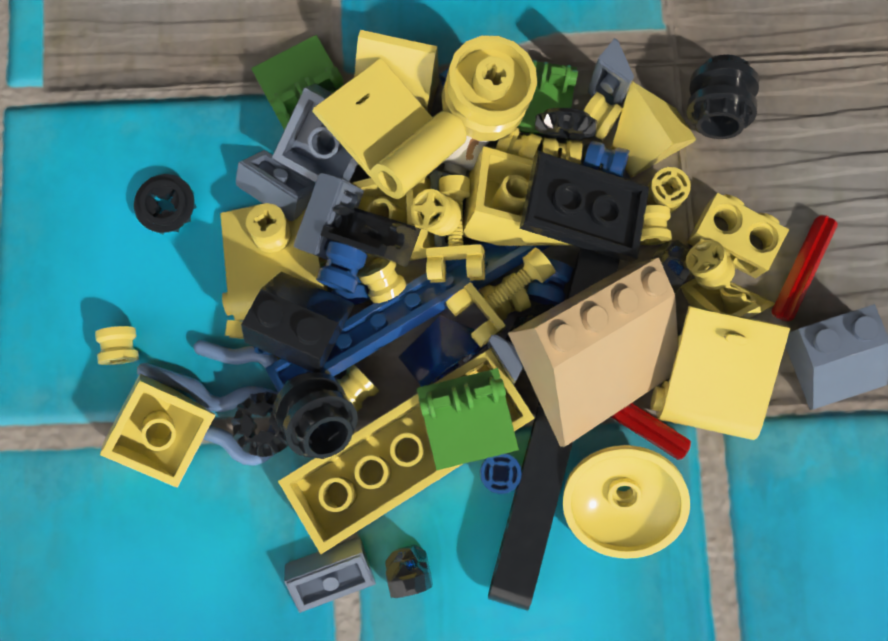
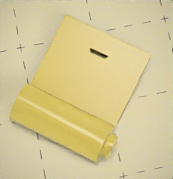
[312,58,466,199]
[220,205,328,321]
[651,306,790,440]

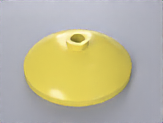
[563,445,690,559]

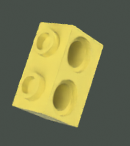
[687,193,789,279]

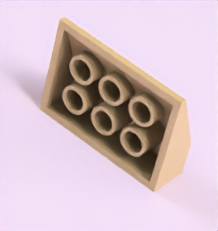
[508,257,678,447]

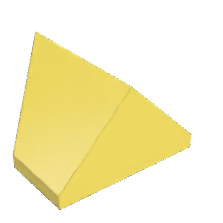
[611,81,696,178]
[681,278,775,318]

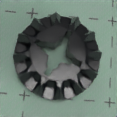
[535,108,598,140]
[134,174,197,235]
[230,391,288,457]

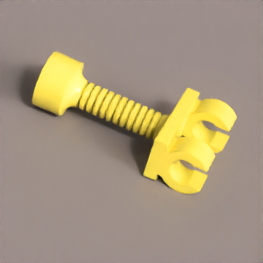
[426,175,485,283]
[446,248,555,348]

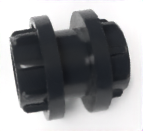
[687,54,760,139]
[273,371,358,459]

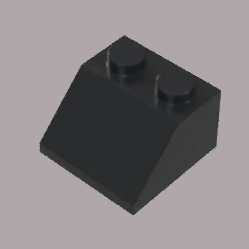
[241,271,354,372]

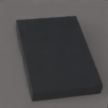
[519,151,649,263]

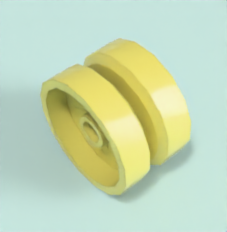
[442,36,537,141]

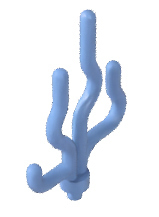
[137,340,278,466]

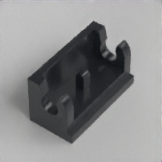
[320,205,421,267]

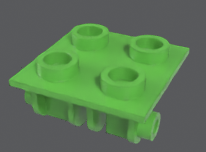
[251,35,344,131]
[517,60,578,136]
[417,368,519,470]

